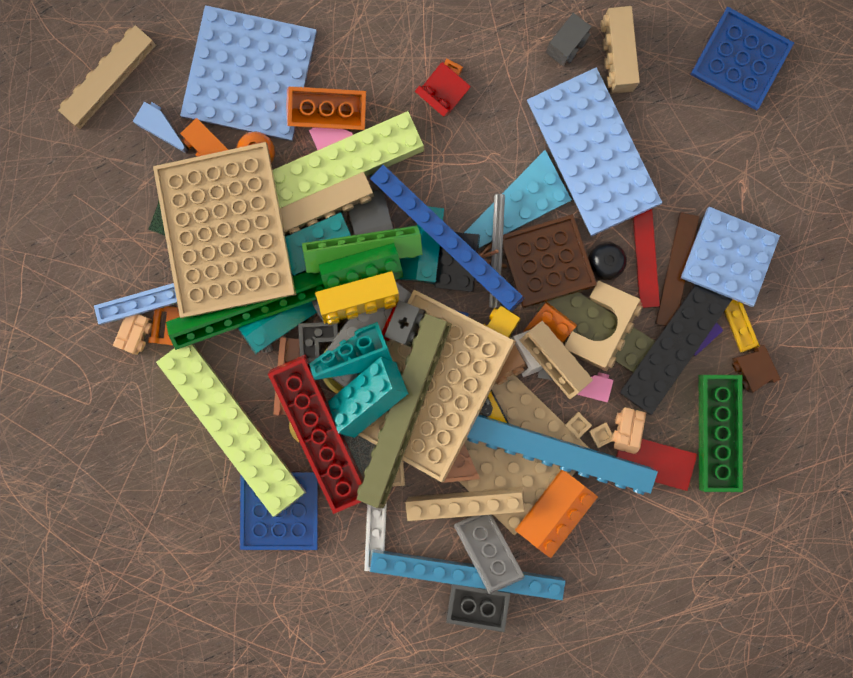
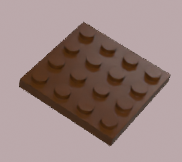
[503,214,597,308]

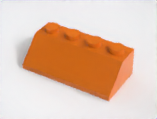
[286,86,366,130]
[515,470,598,558]

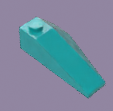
[398,206,444,284]
[237,301,317,354]
[309,322,393,380]

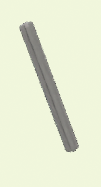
[489,194,505,308]

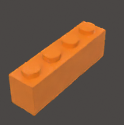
[180,118,228,157]

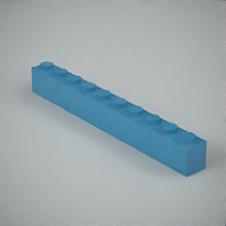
[467,415,658,495]
[370,549,565,600]

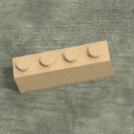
[519,321,593,399]

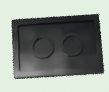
[435,232,480,292]

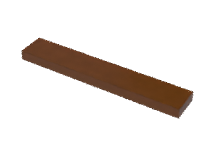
[655,212,699,326]

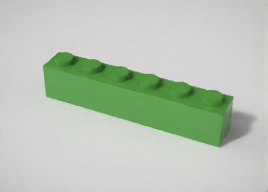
[302,226,423,273]

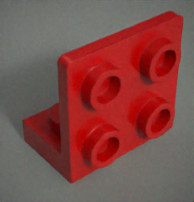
[414,62,471,117]

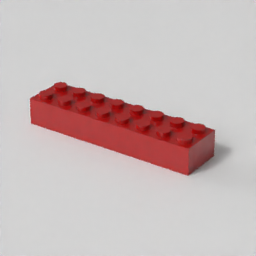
[268,354,364,514]

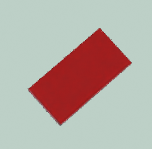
[616,439,697,491]

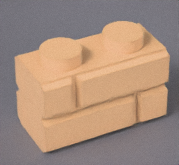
[113,314,153,355]
[612,407,646,454]

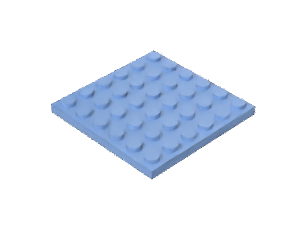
[180,5,317,142]

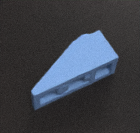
[133,102,188,153]

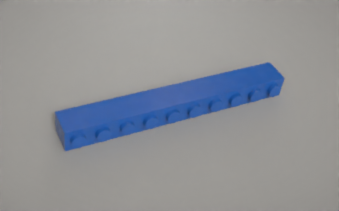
[370,165,525,312]

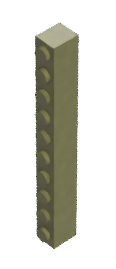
[357,314,452,508]

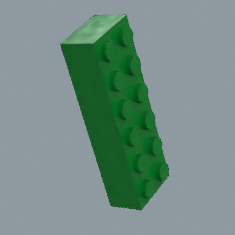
[698,375,743,492]

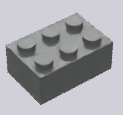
[446,584,510,632]

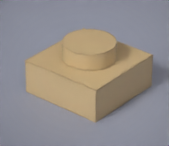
[565,412,592,439]
[589,422,613,448]

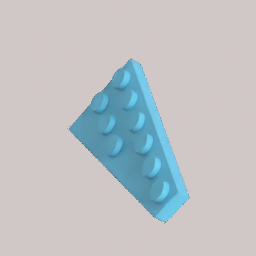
[464,150,571,248]

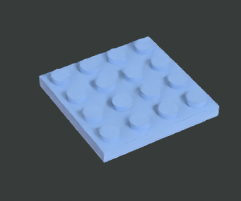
[681,207,780,307]

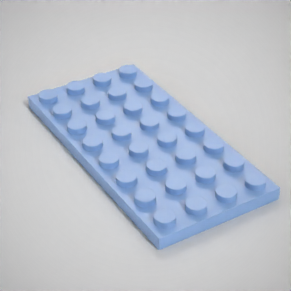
[527,67,662,236]

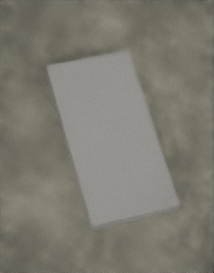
[454,514,525,594]

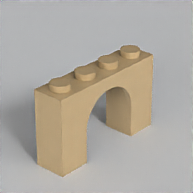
[565,280,643,372]

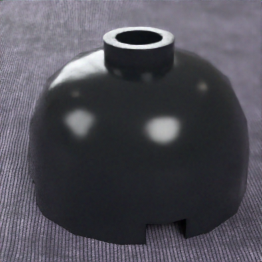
[588,242,627,280]

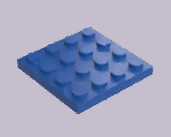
[690,6,794,111]
[240,472,318,550]

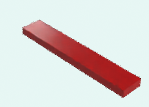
[633,209,660,308]

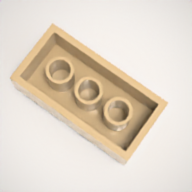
[601,6,640,94]

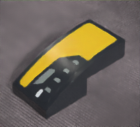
[481,389,509,424]

